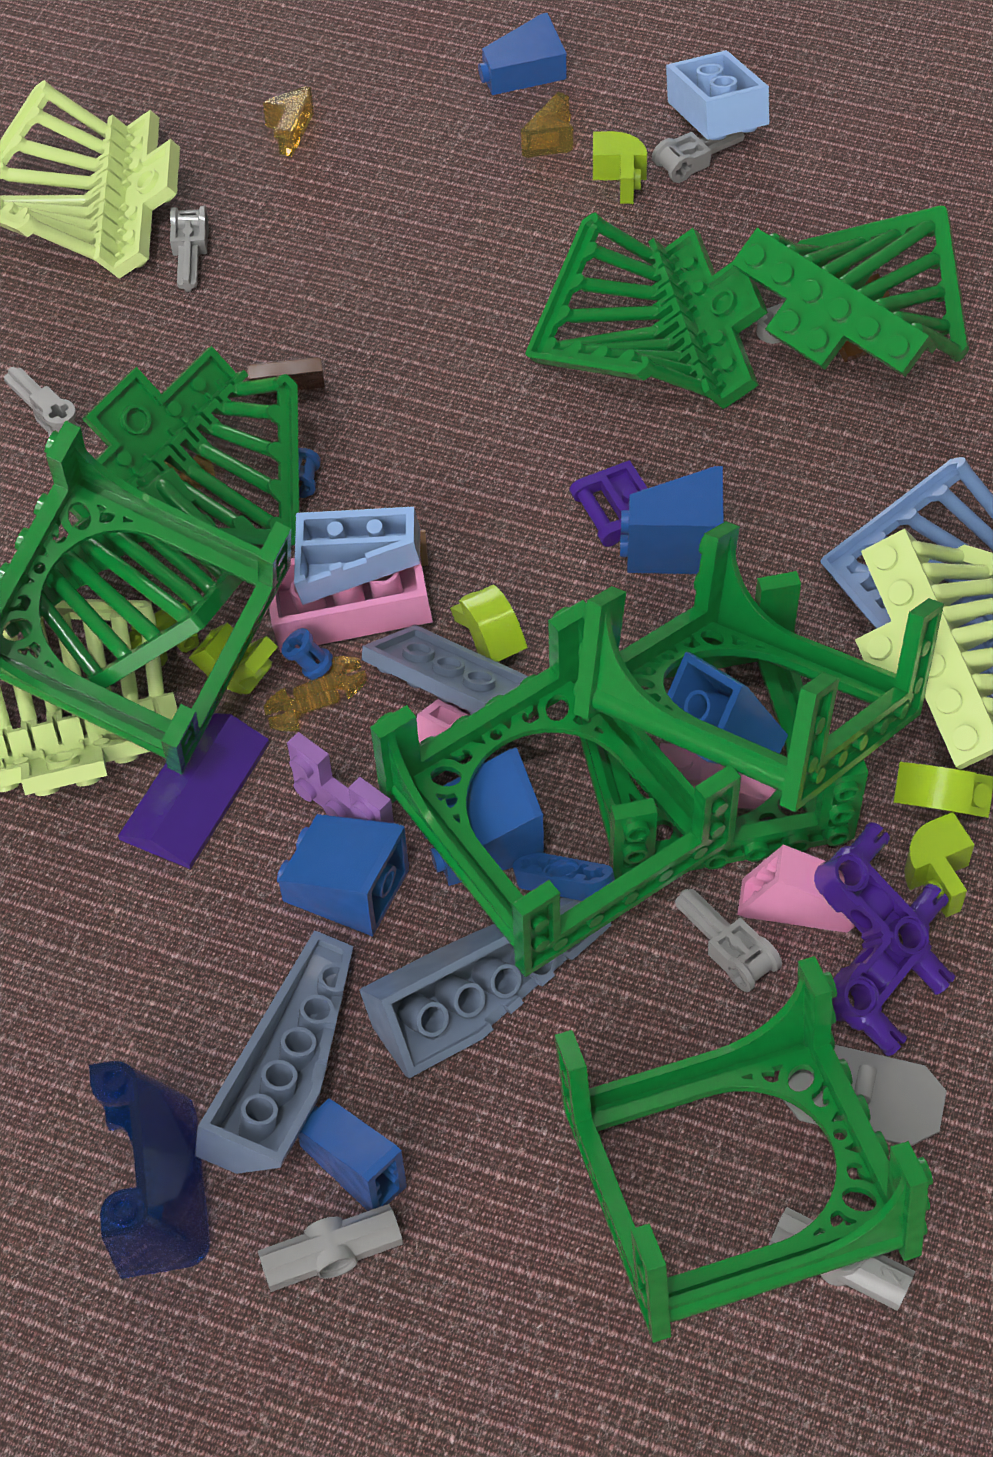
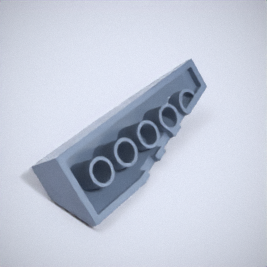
[359,897,612,1078]
[195,930,353,1174]

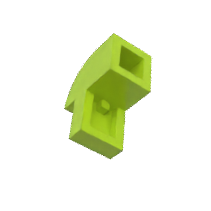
[593,131,647,204]
[450,585,528,662]
[189,622,278,694]
[893,762,993,818]
[904,812,975,917]

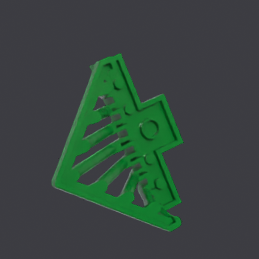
[731,205,970,377]
[526,212,768,409]
[70,346,299,546]
[4,467,243,688]

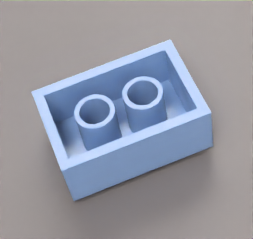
[666,50,769,140]

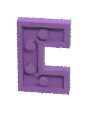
[287,732,394,823]

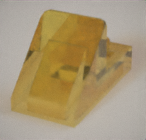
[263,86,314,156]
[521,92,573,158]

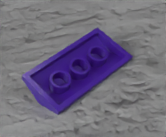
[118,713,270,870]

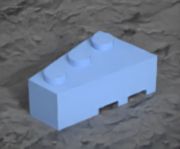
[294,507,420,605]

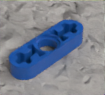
[512,853,615,901]

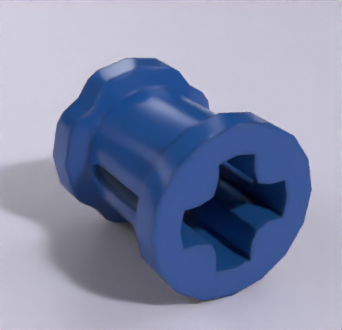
[298,448,321,498]
[281,628,333,680]

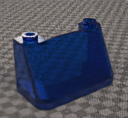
[89,1061,210,1279]

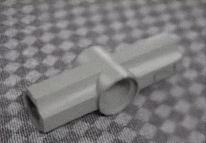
[258,1204,403,1292]
[769,1207,915,1311]

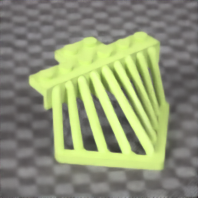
[0,81,180,279]
[855,528,993,770]
[0,599,177,796]

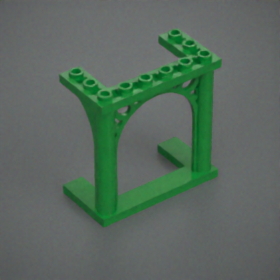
[0,420,291,775]
[574,521,944,812]
[575,571,868,880]
[370,600,741,977]
[555,956,933,1343]

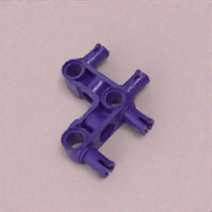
[814,822,956,1056]

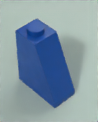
[478,13,567,95]
[298,1098,407,1211]

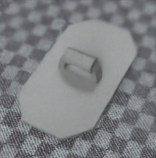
[782,1045,947,1146]

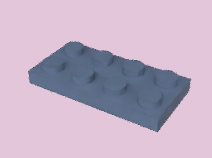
[362,625,528,715]

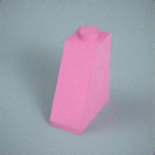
[737,845,856,933]

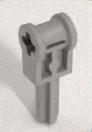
[652,132,745,183]
[170,206,209,292]
[4,367,80,437]
[675,889,782,992]

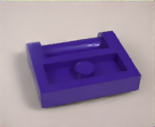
[569,460,647,547]

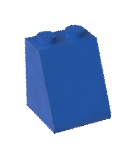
[620,466,724,574]
[668,652,788,764]
[422,748,544,886]
[277,814,409,937]

